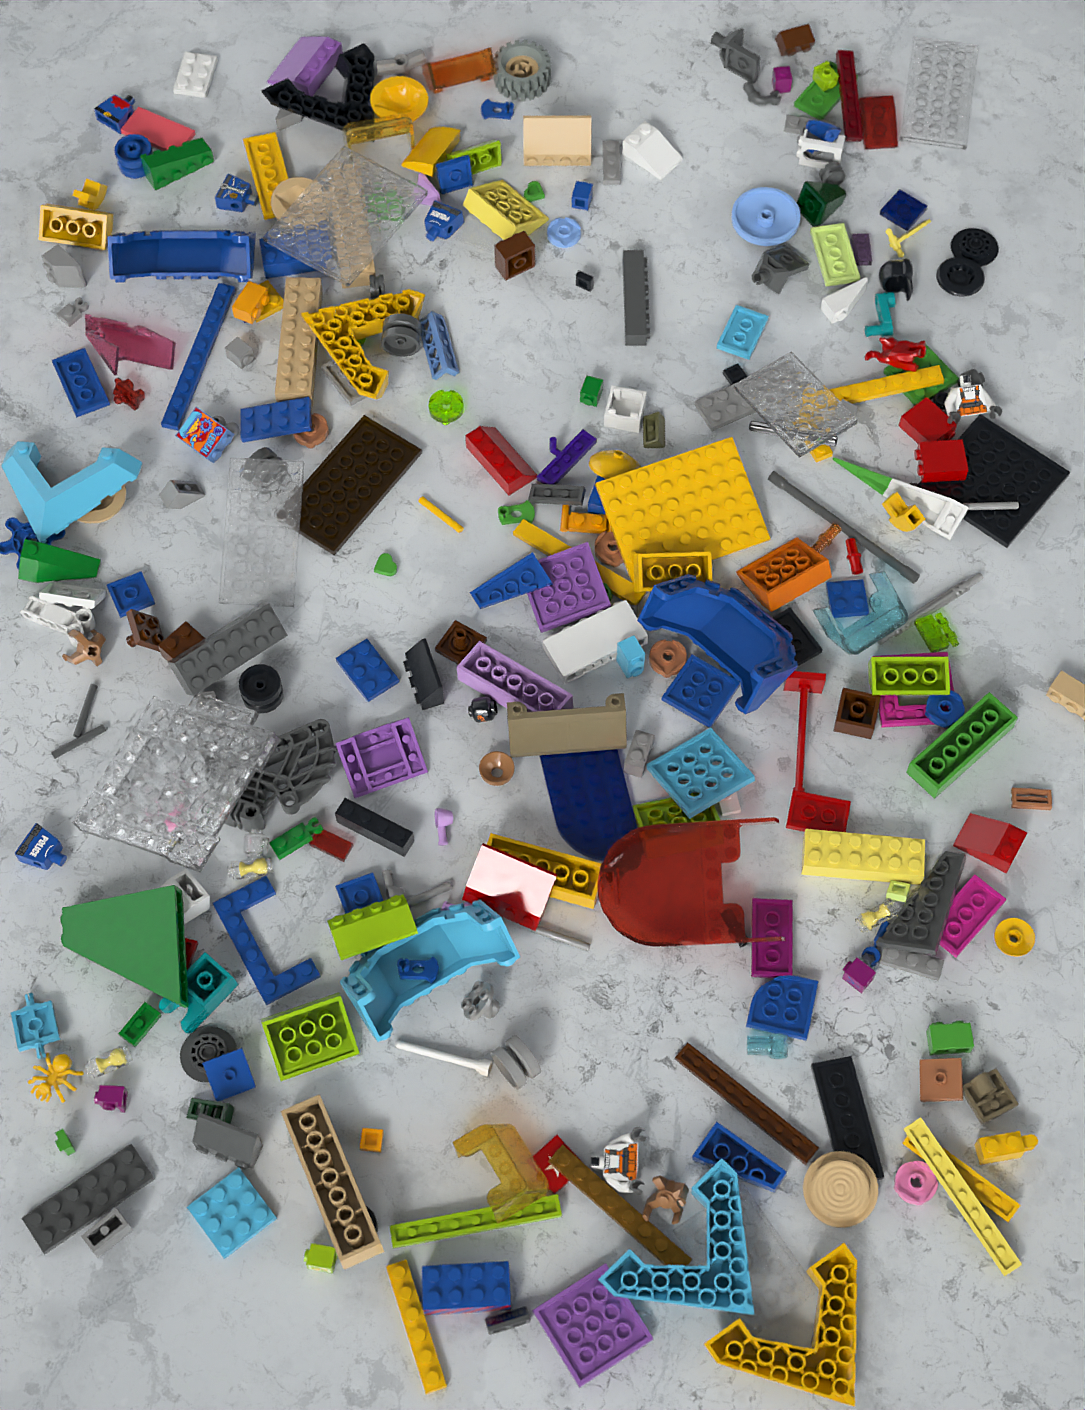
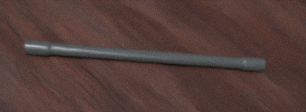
[768,471,920,584]

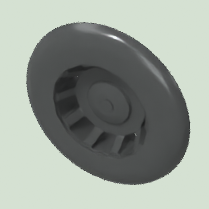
[180,1027,237,1083]

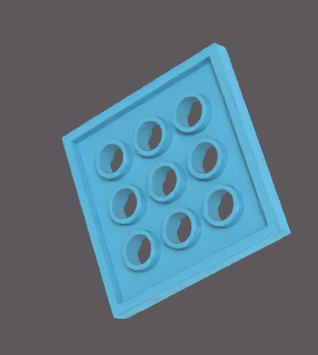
[646,728,755,819]

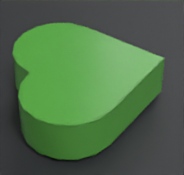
[524,181,545,202]
[374,553,397,576]

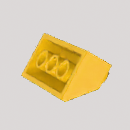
[39,203,114,250]

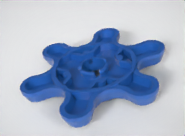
[0,517,66,570]

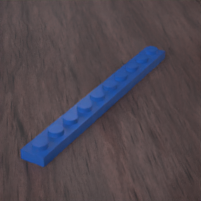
[161,283,236,431]

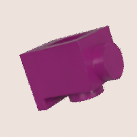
[94,1085,128,1112]

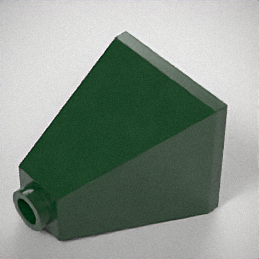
[797,181,846,227]

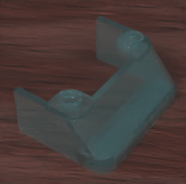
[813,571,908,655]

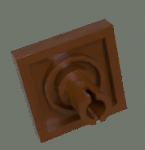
[126,609,165,652]
[435,620,487,665]

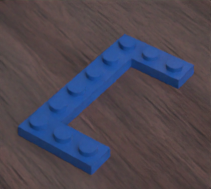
[213,876,321,1006]

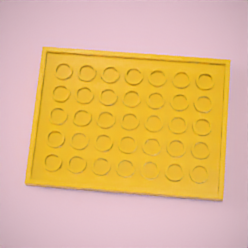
[595,437,771,584]

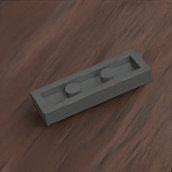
[528,484,586,506]

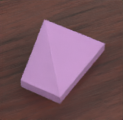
[415,173,440,206]

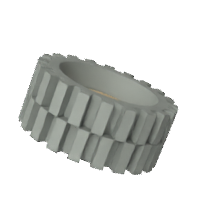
[493,40,551,101]

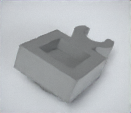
[57,297,89,327]

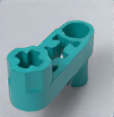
[864,292,895,337]

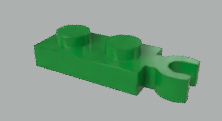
[269,817,324,860]

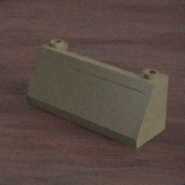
[507,693,627,758]

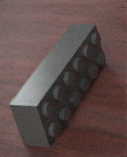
[168,603,288,696]

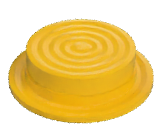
[370,76,428,126]

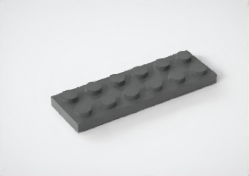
[22,1144,155,1254]

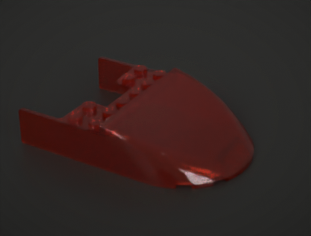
[598,817,786,947]

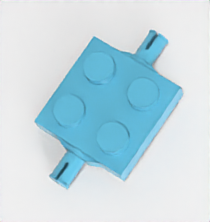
[11,993,60,1059]

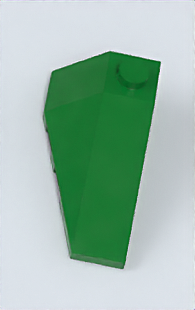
[18,539,101,583]

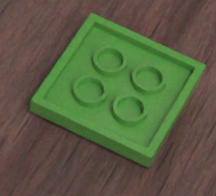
[883,345,959,406]

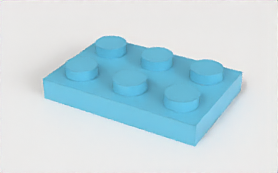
[716,305,769,360]

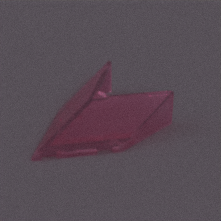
[85,314,176,376]

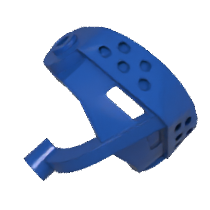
[806,119,842,154]

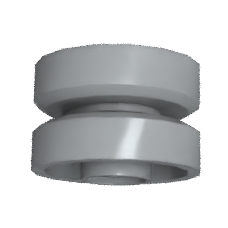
[491,1035,541,1090]

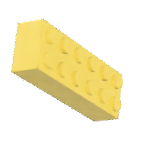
[801,829,925,885]

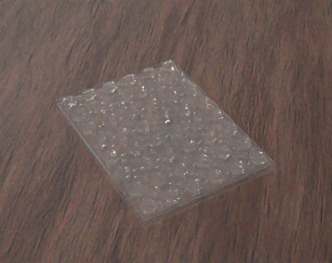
[263,146,428,287]

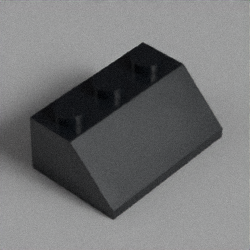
[403,638,444,710]

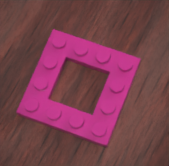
[872,652,954,728]

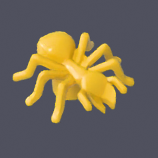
[28,1052,84,1103]

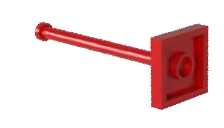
[783,671,826,792]

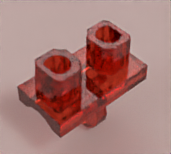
[113,377,145,411]

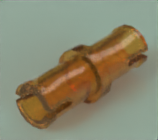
[811,523,842,553]

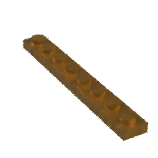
[548,1145,693,1266]

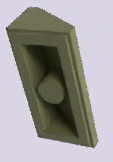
[643,412,665,448]

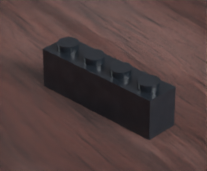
[335,798,414,857]

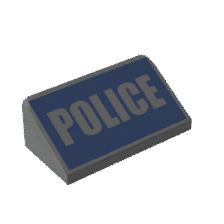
[485,1307,530,1335]

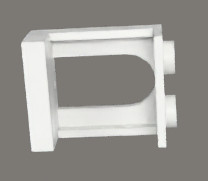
[797,129,845,169]

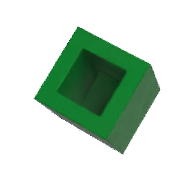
[580,375,603,407]

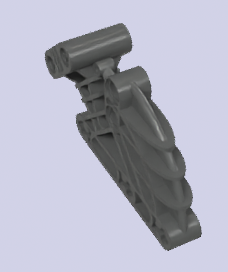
[216,719,337,834]

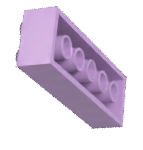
[457,641,573,712]

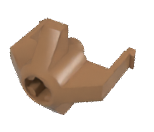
[62,629,106,667]
[642,1175,689,1225]

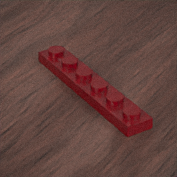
[836,50,863,142]

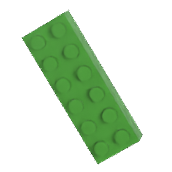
[906,692,1018,799]

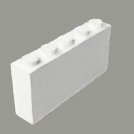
[542,600,648,685]

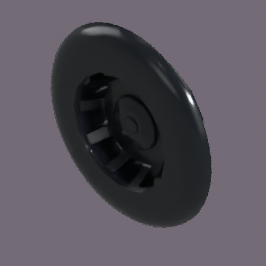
[951,228,999,267]
[936,257,985,297]

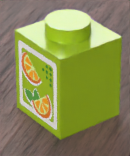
[304,1243,337,1274]

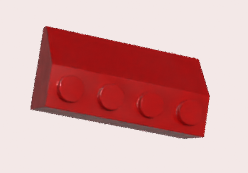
[465,426,538,496]

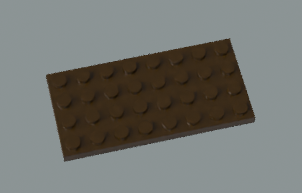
[275,415,422,556]

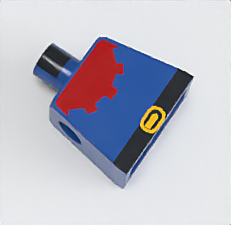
[94,95,135,135]

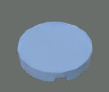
[547,217,581,248]

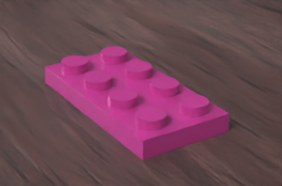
[939,874,1007,958]

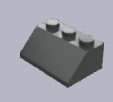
[192,1113,263,1169]

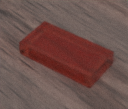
[309,830,354,862]

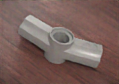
[376,49,426,76]

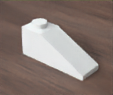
[821,277,868,324]

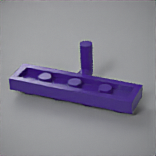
[537,429,597,485]

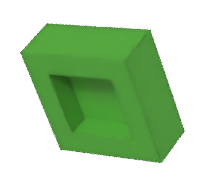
[55,1128,76,1156]

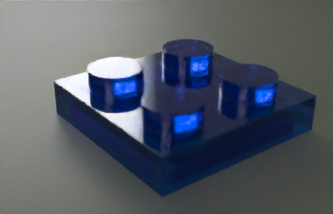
[879,189,927,231]

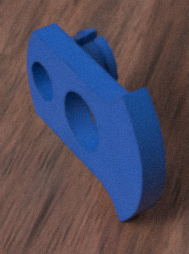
[481,98,514,120]
[397,957,439,984]

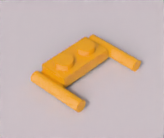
[560,505,612,534]

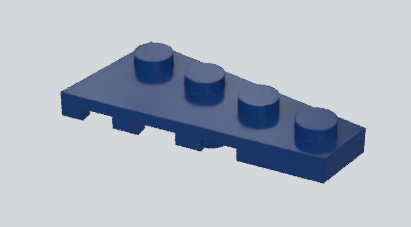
[470,552,553,609]

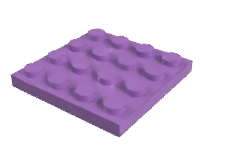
[527,542,612,633]
[532,1263,654,1388]

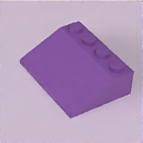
[267,37,343,97]

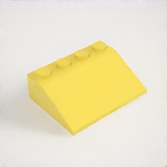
[463,180,549,240]

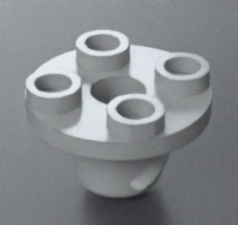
[461,981,500,1021]

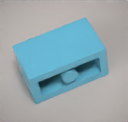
[616,636,645,678]

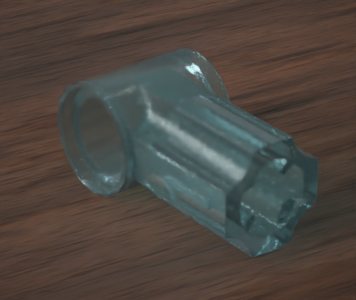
[747,1034,788,1059]

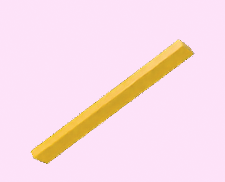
[513,519,646,605]

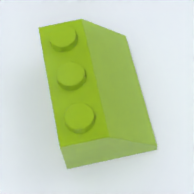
[447,140,501,175]

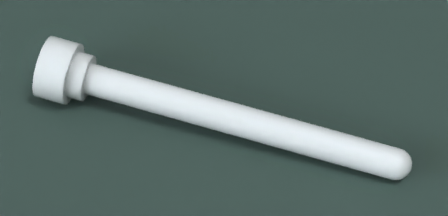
[395,1040,492,1077]

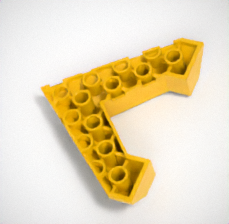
[301,289,425,399]
[704,1243,857,1407]

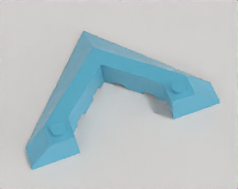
[1,441,142,543]
[598,1158,754,1315]

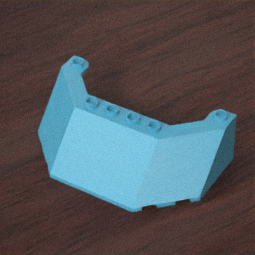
[340,900,521,1042]

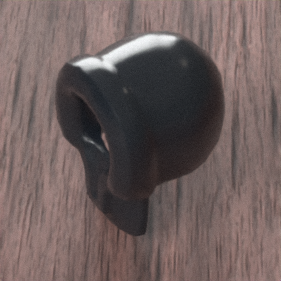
[879,259,913,301]

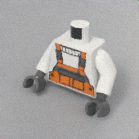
[944,375,1002,424]
[591,1127,646,1195]

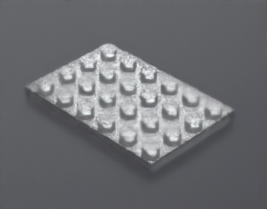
[734,351,858,458]
[673,1183,819,1337]

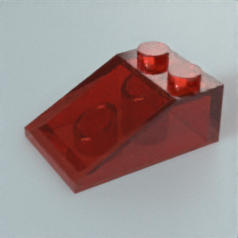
[859,95,898,150]

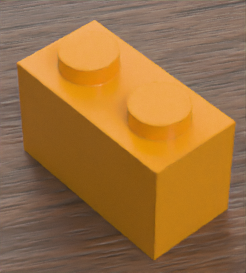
[232,281,270,324]

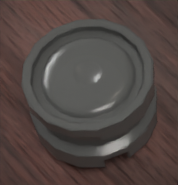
[819,162,846,185]
[369,274,385,300]

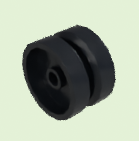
[239,664,283,713]

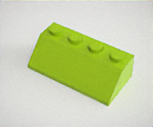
[868,657,950,695]
[327,894,418,960]

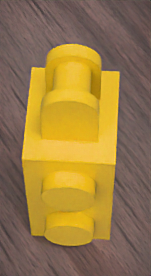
[974,1131,1038,1165]

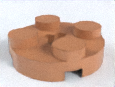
[293,413,329,448]
[595,531,624,567]
[649,639,687,678]

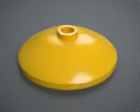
[589,450,641,479]

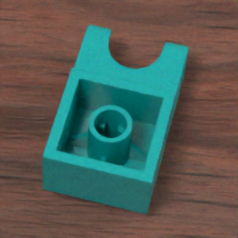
[159,952,239,1034]

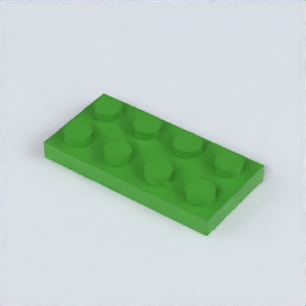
[794,61,858,120]

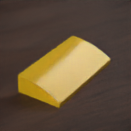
[401,127,461,176]

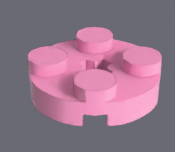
[894,1161,938,1205]

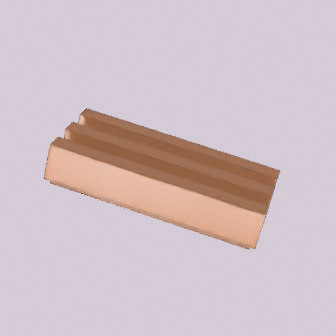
[1011,788,1052,810]

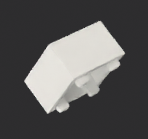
[604,386,647,433]

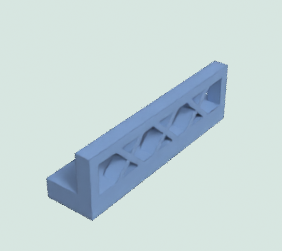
[419,311,459,380]

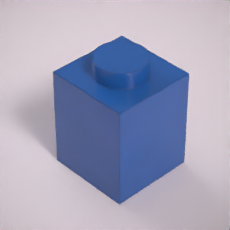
[572,181,593,211]

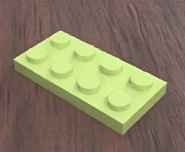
[810,223,860,287]

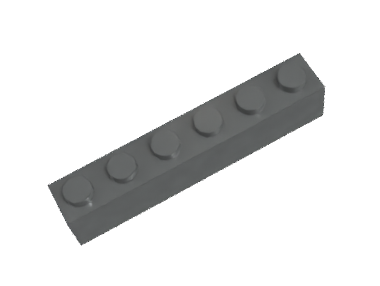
[622,250,650,346]

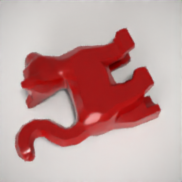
[864,337,926,372]

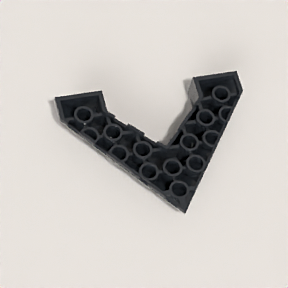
[261,43,375,142]

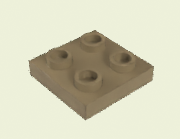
[963,1068,1019,1125]

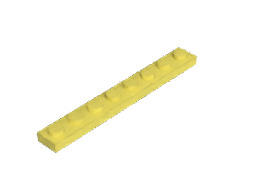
[904,1117,1022,1277]

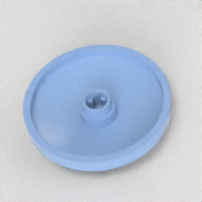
[731,187,800,246]

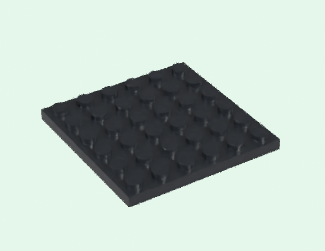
[917,414,1070,548]

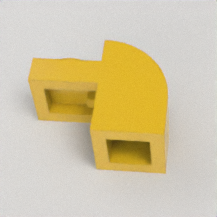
[72,179,108,210]
[882,492,925,532]

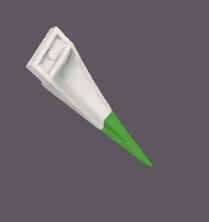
[833,457,969,541]

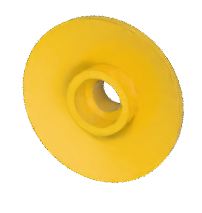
[994,918,1035,957]

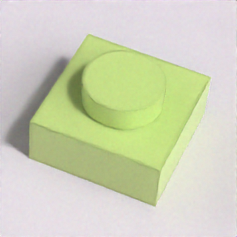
[886,880,911,903]

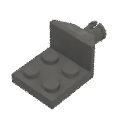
[710,28,760,84]
[752,245,810,294]

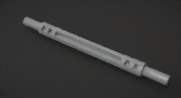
[876,573,983,645]

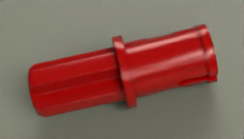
[845,538,864,575]

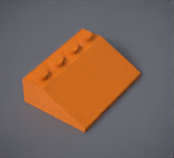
[736,537,832,612]

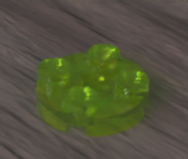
[428,390,464,425]

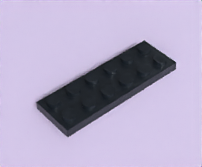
[811,1056,884,1180]

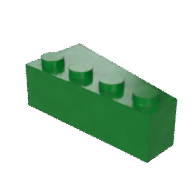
[140,137,214,191]

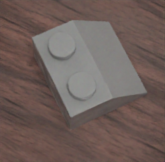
[42,244,86,288]

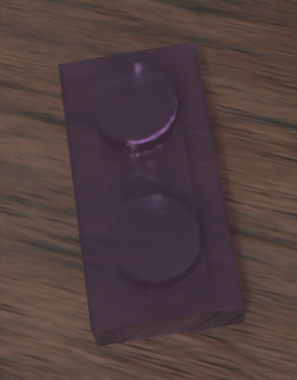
[851,234,872,266]

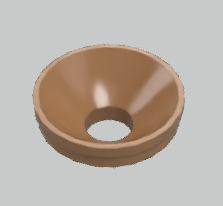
[479,751,515,786]

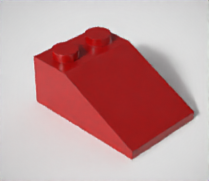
[953,813,1027,874]

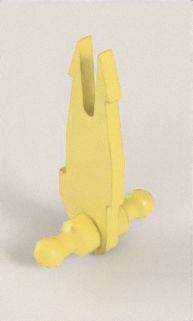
[885,219,931,258]

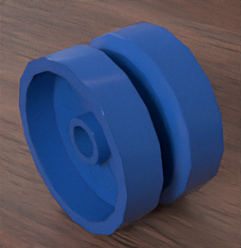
[114,134,153,179]

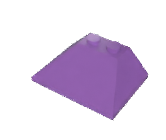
[335,717,428,798]

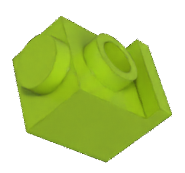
[812,61,838,92]

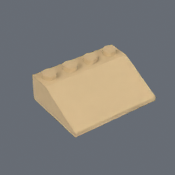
[523,115,591,166]

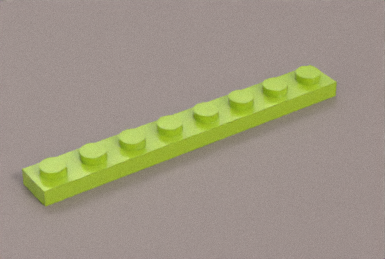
[389,1194,562,1249]

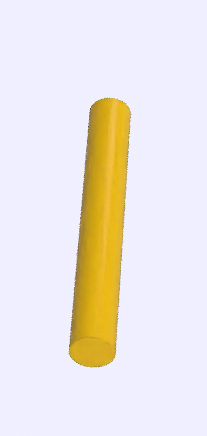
[418,496,464,533]

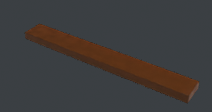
[675,1042,819,1165]

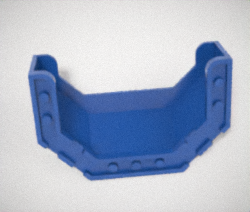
[107,230,256,283]
[637,574,798,715]

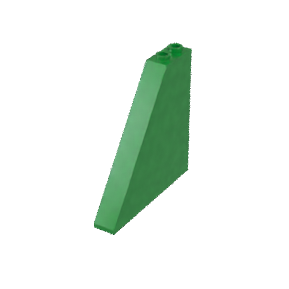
[60,885,189,1008]

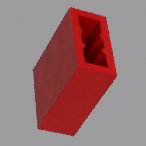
[899,397,957,444]
[914,439,968,483]

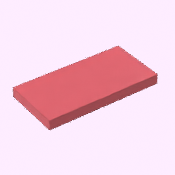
[121,107,196,151]

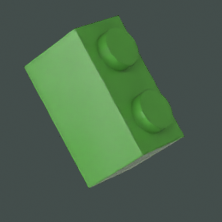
[926,1021,974,1055]

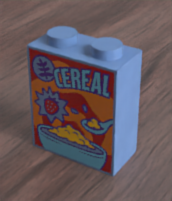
[175,407,234,463]

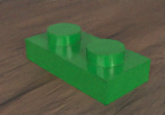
[118,1002,162,1047]

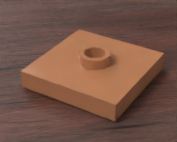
[919,1058,963,1102]

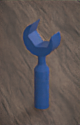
[861,920,890,967]

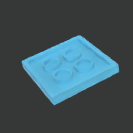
[187,1168,277,1259]

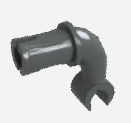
[743,82,781,106]

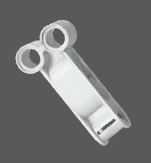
[20,596,96,647]

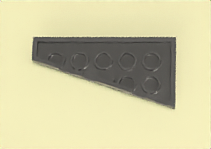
[876,851,966,955]

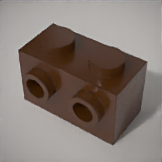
[775,24,816,57]

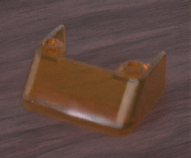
[421,47,497,94]

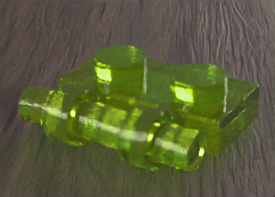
[914,612,959,653]

